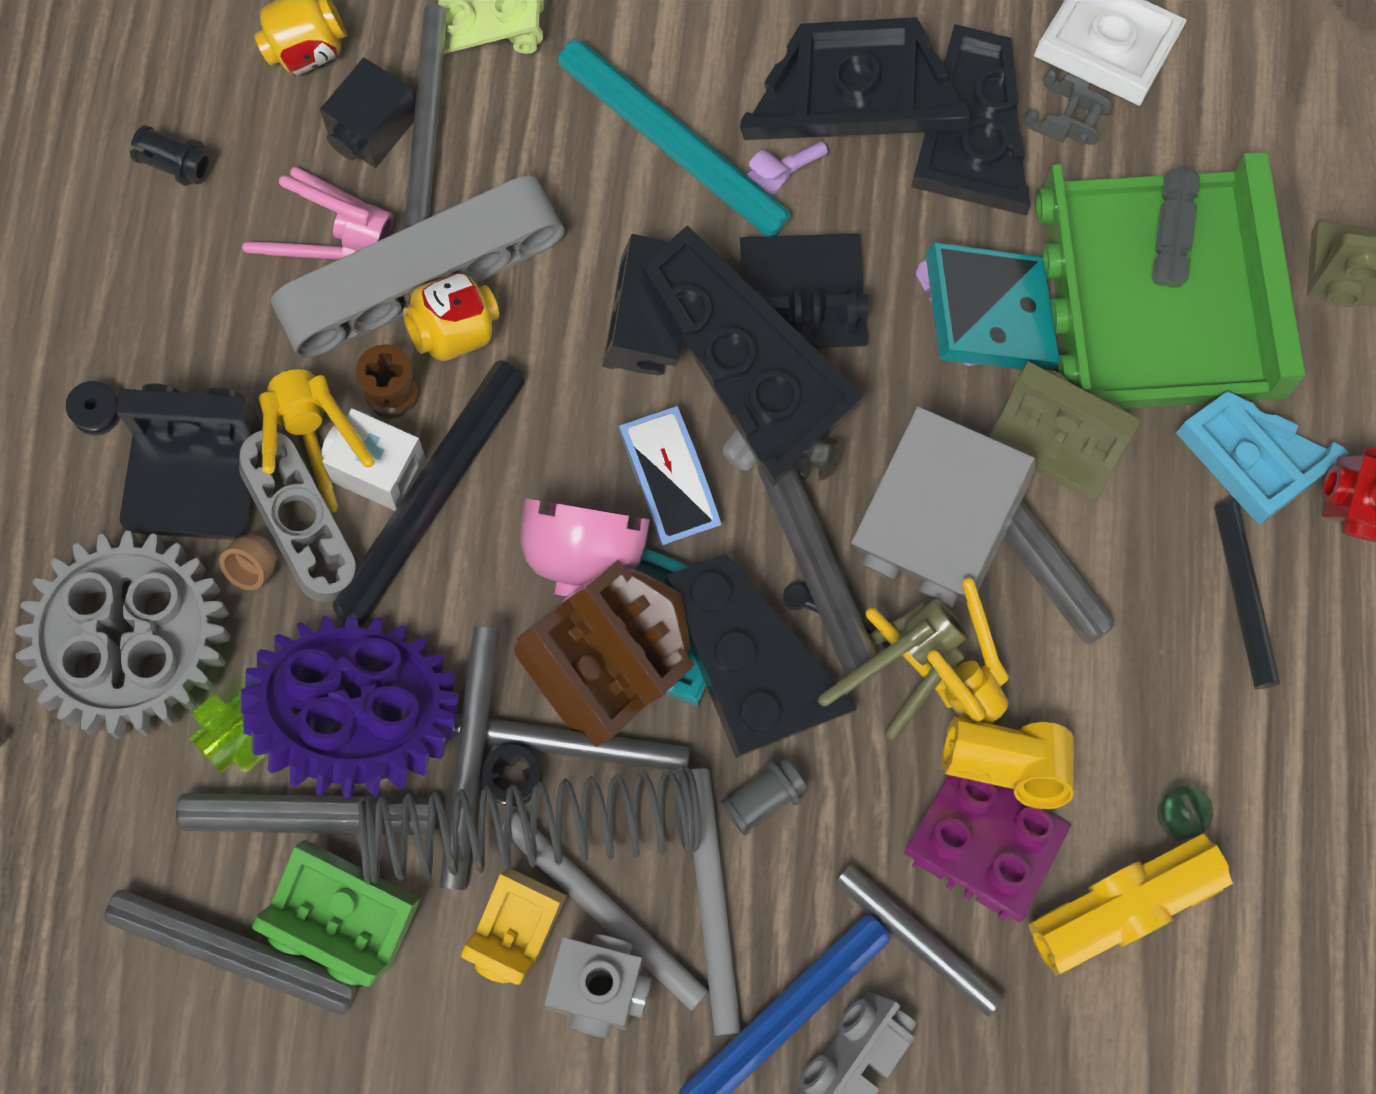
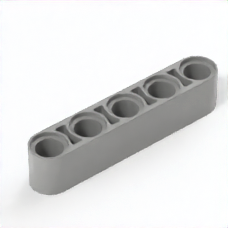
[271,176,565,359]

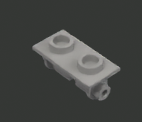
[796,991,917,1094]

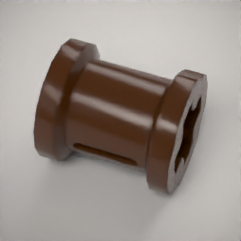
[356,344,419,419]

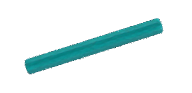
[558,39,790,236]

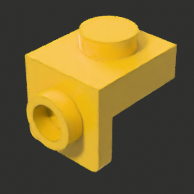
[460,868,567,985]

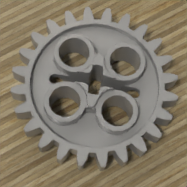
[14,531,231,739]

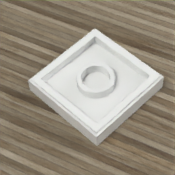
[1034,0,1187,106]

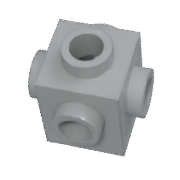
[544,934,652,1039]

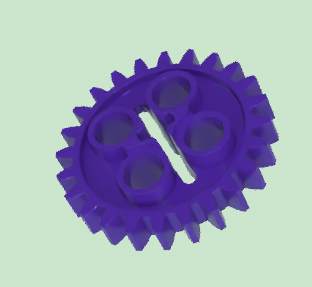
[241,616,458,799]

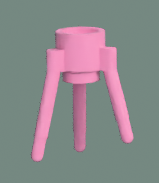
[242,167,393,260]

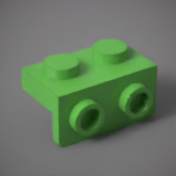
[252,840,421,987]

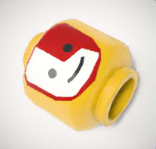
[254,0,347,76]
[403,272,499,362]

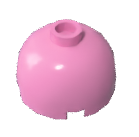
[520,498,650,597]

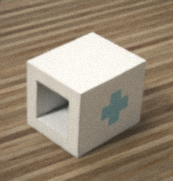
[321,408,426,511]

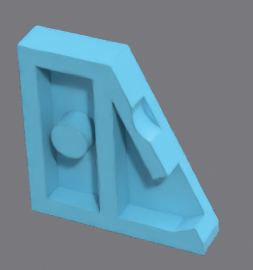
[1176,391,1350,526]

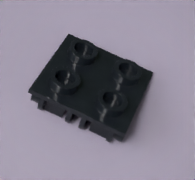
[740,233,869,348]

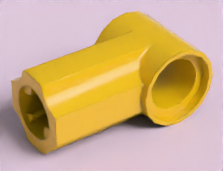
[941,716,1074,809]

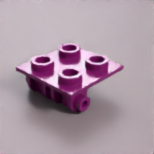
[903,775,1071,923]

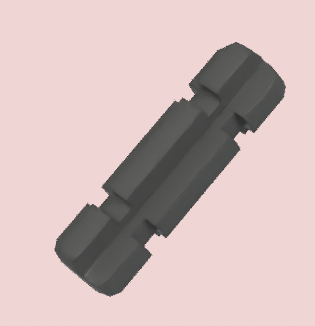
[1152,169,1200,288]

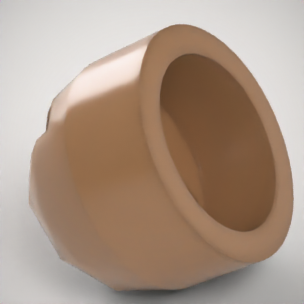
[219,534,277,590]

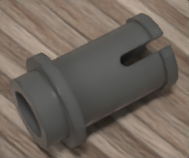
[720,757,807,836]

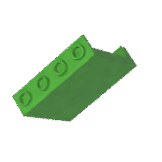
[1035,152,1305,409]

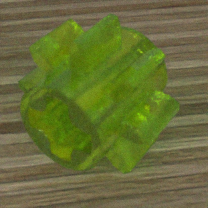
[188,693,267,774]

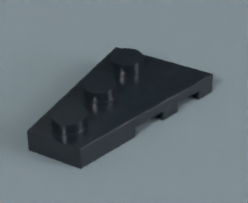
[911,24,1030,216]

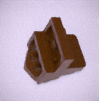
[514,560,694,747]

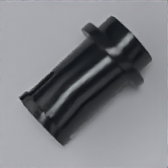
[130,125,212,186]

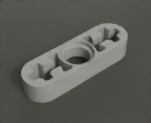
[239,431,355,602]

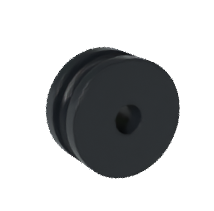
[66,381,120,436]

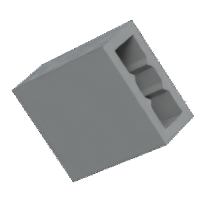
[851,406,1036,608]

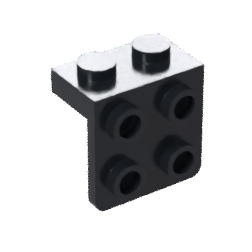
[117,383,261,540]

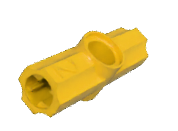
[1028,833,1233,976]

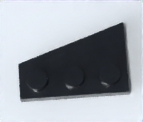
[664,554,857,758]

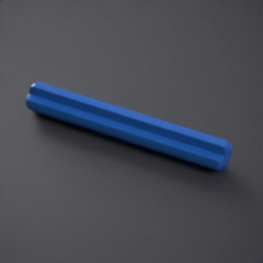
[679,915,890,1094]

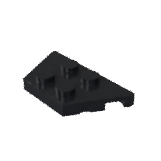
[740,17,971,140]

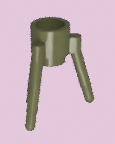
[818,598,968,740]

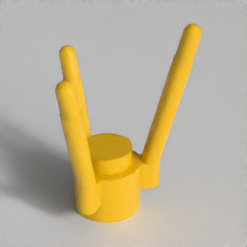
[258,369,374,513]
[866,577,1009,724]

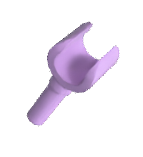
[746,141,828,195]

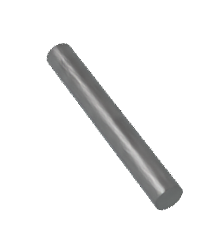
[834,864,1005,1017]

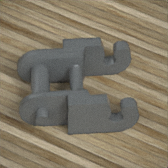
[1024,69,1113,145]

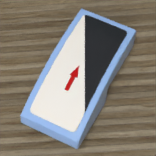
[618,406,722,545]

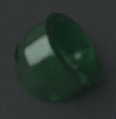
[1157,785,1213,840]

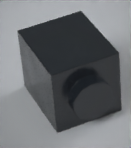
[320,57,415,168]

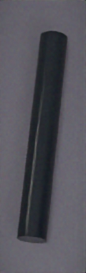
[1214,502,1280,689]

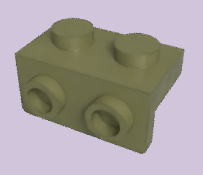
[989,361,1141,500]

